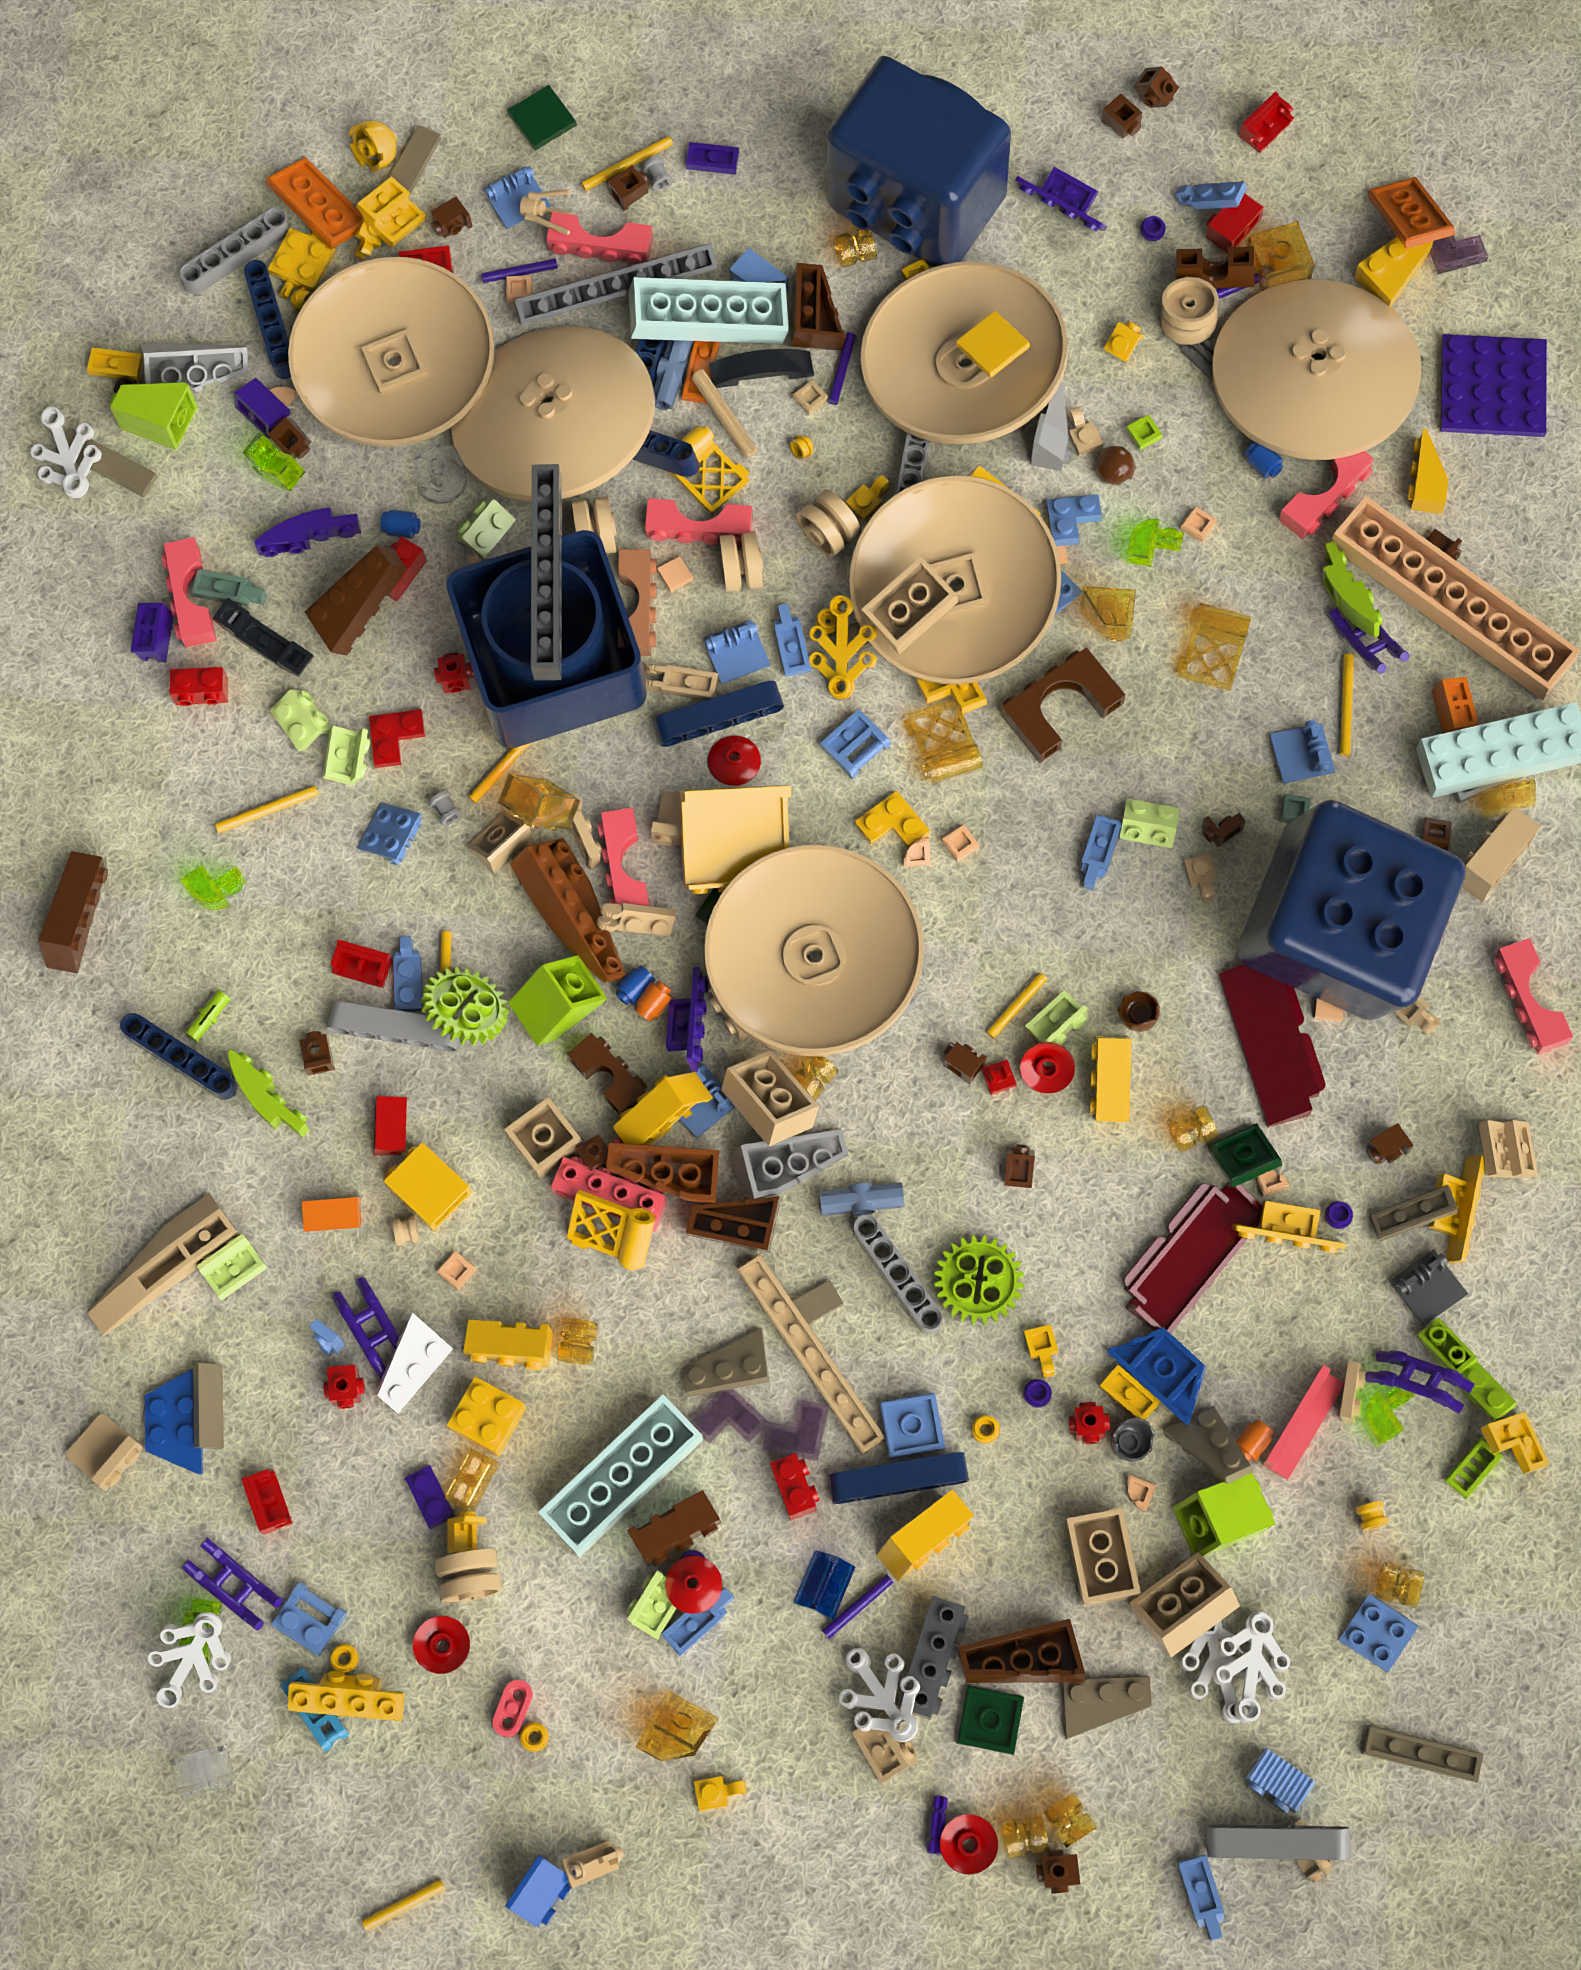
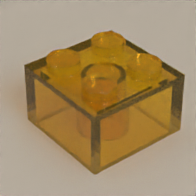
[1247,221,1315,291]
[498,773,580,831]

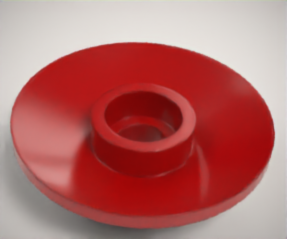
[708,735,761,786]
[1020,1042,1075,1094]
[665,1556,722,1614]
[413,1616,470,1674]
[940,1814,998,1875]

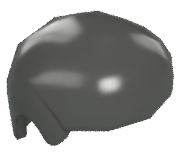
[1111,1417,1155,1462]

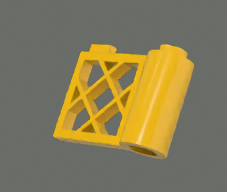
[666,425,750,515]
[567,1190,655,1270]

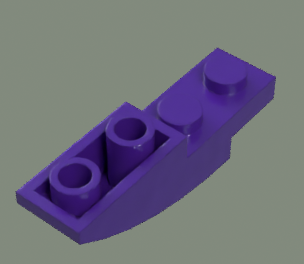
[255,507,361,557]

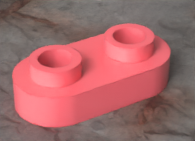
[493,1680,533,1738]

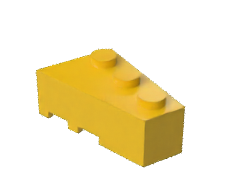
[1354,237,1433,307]
[1090,1036,1132,1122]
[613,1072,713,1145]
[463,1319,554,1371]
[876,1489,974,1582]

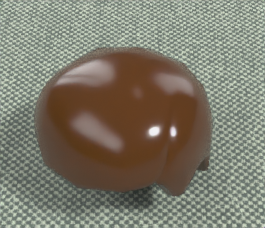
[1094,446,1136,485]
[1117,991,1161,1032]

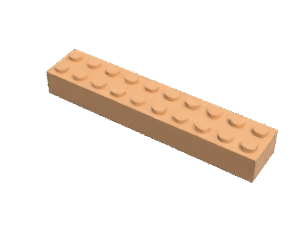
[1331,496,1580,701]

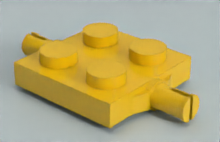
[268,228,337,300]

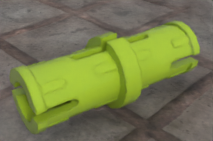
[184,989,231,1043]

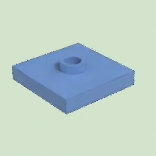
[879,1393,945,1459]

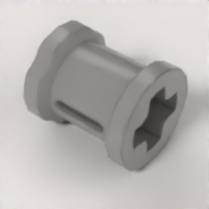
[643,157,673,191]
[428,791,462,826]

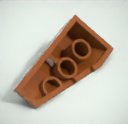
[606,1143,719,1203]

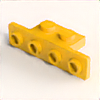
[1428,1154,1485,1264]
[1231,1200,1346,1253]
[288,1671,404,1721]

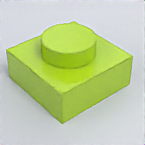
[1126,414,1162,451]

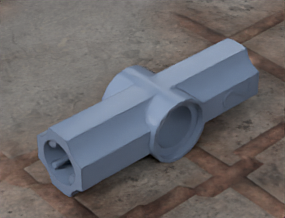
[654,340,693,411]
[819,1182,905,1216]

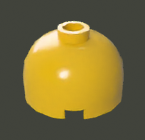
[349,120,396,173]

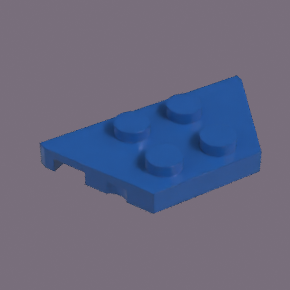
[1107,1327,1206,1426]
[145,1368,203,1475]

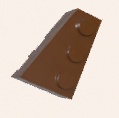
[791,263,846,350]
[686,1196,781,1253]
[627,1490,721,1567]

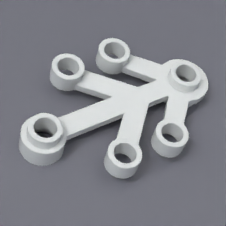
[30,407,102,498]
[148,1612,231,1708]
[1213,1612,1290,1723]
[1181,1621,1262,1724]
[839,1648,920,1742]

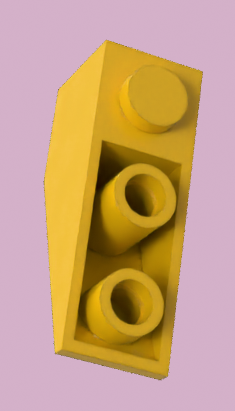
[1407,428,1448,514]

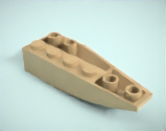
[88,1193,240,1336]

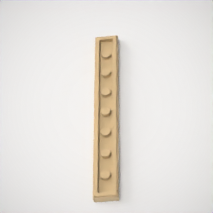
[737,1254,886,1455]

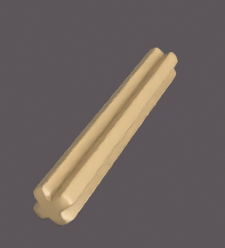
[692,369,757,458]

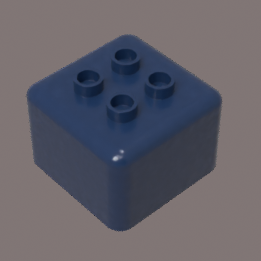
[826,56,1011,267]
[447,530,647,748]
[1237,800,1466,1020]

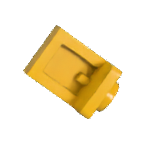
[1104,320,1145,362]
[447,1511,486,1554]

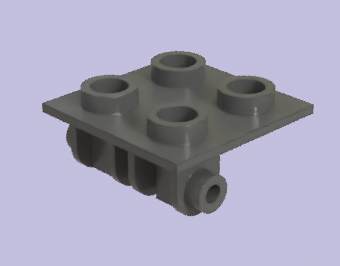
[1389,1249,1468,1326]

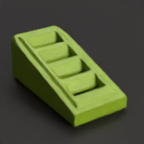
[1444,1436,1503,1499]

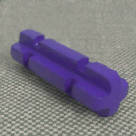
[926,1795,948,1855]

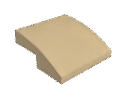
[1479,1120,1538,1178]

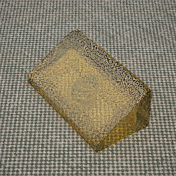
[1479,779,1536,818]
[444,1448,500,1512]

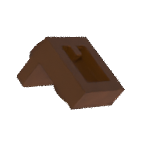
[1426,529,1463,560]
[1202,813,1246,847]
[576,1134,608,1171]
[1004,1144,1035,1188]

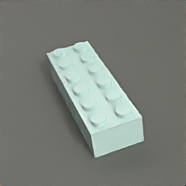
[628,277,789,344]
[1416,702,1581,798]
[538,1394,703,1558]

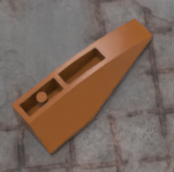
[510,838,626,983]

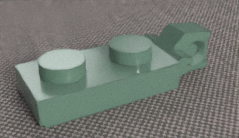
[191,569,267,606]

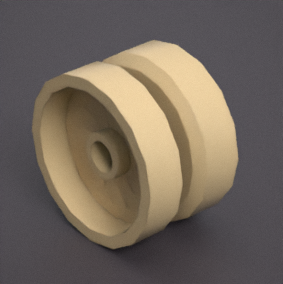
[1161,277,1219,345]
[796,489,861,558]
[572,496,617,554]
[719,531,764,593]
[434,1549,503,1603]

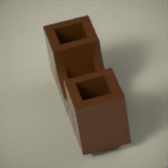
[1176,246,1254,288]
[567,1033,647,1115]

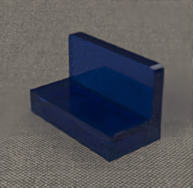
[794,1550,856,1620]

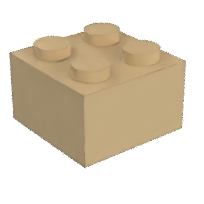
[504,1097,583,1179]

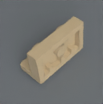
[852,1712,918,1784]

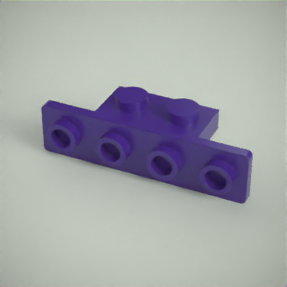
[1015,167,1108,232]
[666,967,708,1072]

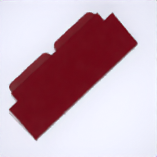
[1219,964,1326,1128]
[1123,1182,1263,1334]

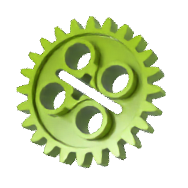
[420,967,509,1046]
[934,1235,1024,1326]

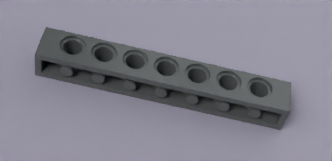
[513,243,718,325]
[531,464,562,680]

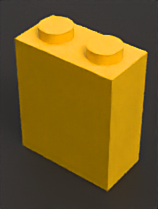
[383,1142,472,1231]

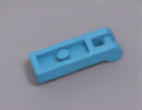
[280,1668,350,1752]

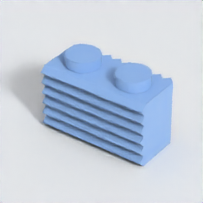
[1245,1748,1315,1814]

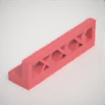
[1263,1365,1345,1480]

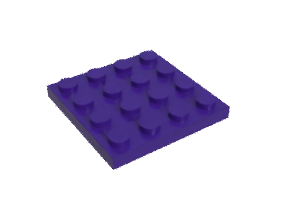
[1440,334,1547,437]

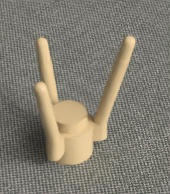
[520,189,573,235]

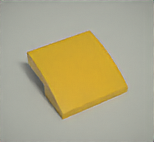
[357,176,427,248]

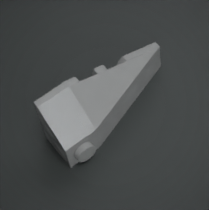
[140,343,248,393]
[1031,381,1072,471]
[730,1129,848,1199]

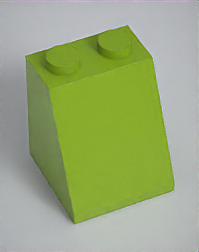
[110,382,198,450]
[508,955,608,1046]
[1172,1472,1276,1557]

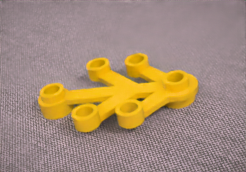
[809,595,877,700]

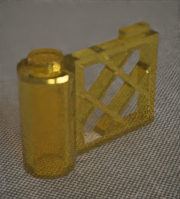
[1176,603,1252,692]
[904,699,983,784]

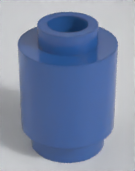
[1244,442,1283,479]
[380,510,421,538]
[615,965,655,1005]

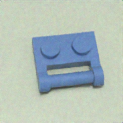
[820,709,892,779]
[271,1581,347,1657]

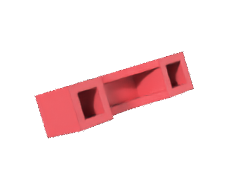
[546,212,653,265]
[1279,451,1374,540]
[645,498,753,547]
[161,537,217,647]
[598,808,649,906]
[1494,938,1573,1054]

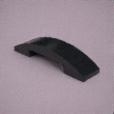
[709,349,814,388]
[213,598,314,677]

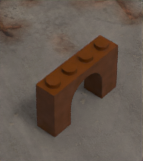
[1001,647,1125,763]

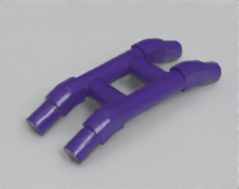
[1328,608,1410,674]
[332,1277,400,1380]
[1365,1350,1475,1414]
[181,1537,283,1630]

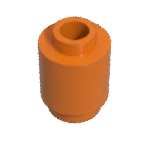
[634,980,673,1022]
[1236,1419,1274,1462]

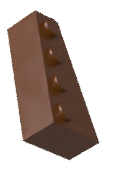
[304,544,407,655]
[38,851,108,974]
[958,1619,1086,1683]

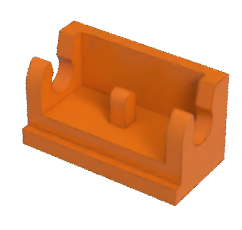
[1432,677,1479,734]
[302,1197,362,1232]

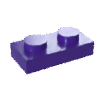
[686,142,740,175]
[405,1465,455,1529]

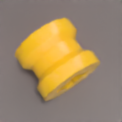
[1355,1501,1389,1531]

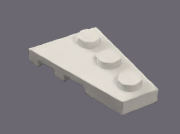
[375,1312,453,1413]

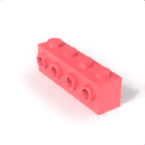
[551,1157,667,1232]

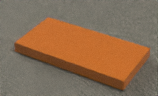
[266,157,363,249]
[1368,177,1455,249]

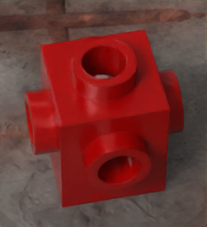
[434,653,473,693]
[323,1364,365,1409]
[1069,1402,1110,1444]

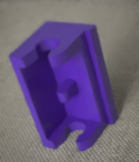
[234,377,290,440]
[130,603,174,663]

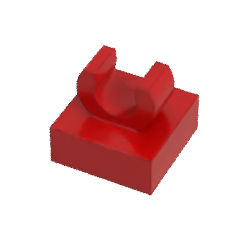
[981,1059,1017,1095]

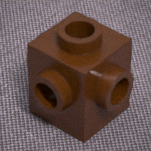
[1133,66,1179,108]
[1036,1850,1081,1894]

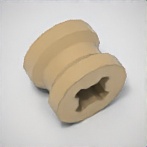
[392,1215,420,1246]

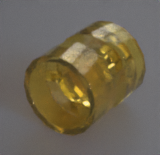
[834,229,877,268]
[792,1056,838,1102]
[1167,1105,1218,1153]
[557,1318,598,1365]
[1375,1562,1424,1608]
[1044,1792,1098,1848]
[1001,1813,1050,1859]

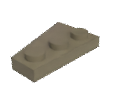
[682,1328,770,1397]
[1163,1406,1253,1484]
[1063,1677,1152,1740]

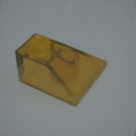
[1079,586,1136,642]
[636,1690,719,1761]

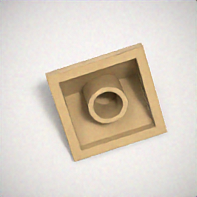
[466,810,533,874]

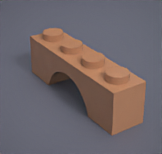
[617,549,657,656]

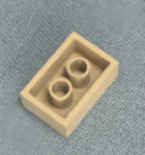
[861,556,959,654]
[1462,806,1541,902]
[721,1050,819,1146]
[1065,1508,1141,1608]
[1130,1552,1240,1657]

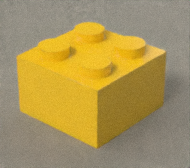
[447,1376,527,1457]

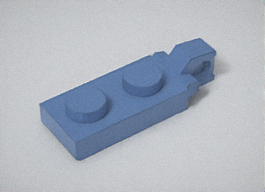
[1175,181,1247,210]
[774,603,811,677]
[1080,815,1122,890]
[393,936,423,1012]
[309,1318,345,1356]
[661,1588,734,1657]
[1177,1854,1224,1941]

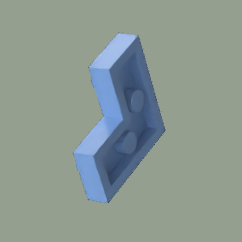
[1046,494,1102,546]

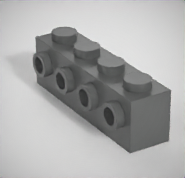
[898,1596,969,1720]

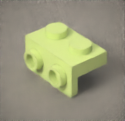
[455,499,516,559]
[270,690,331,751]
[322,726,370,785]
[1120,798,1180,848]
[1025,990,1088,1045]
[197,1234,267,1300]
[626,1570,677,1641]

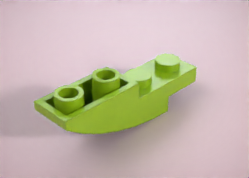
[1323,541,1383,637]
[228,1049,310,1138]
[1417,1317,1516,1422]

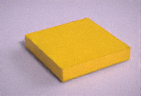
[956,310,1030,378]

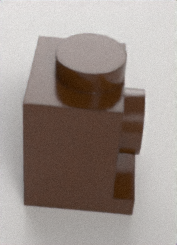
[1102,94,1142,138]
[608,165,649,211]
[431,196,473,238]
[268,417,312,459]
[299,1031,335,1076]
[942,1042,987,1084]
[1367,1123,1414,1164]

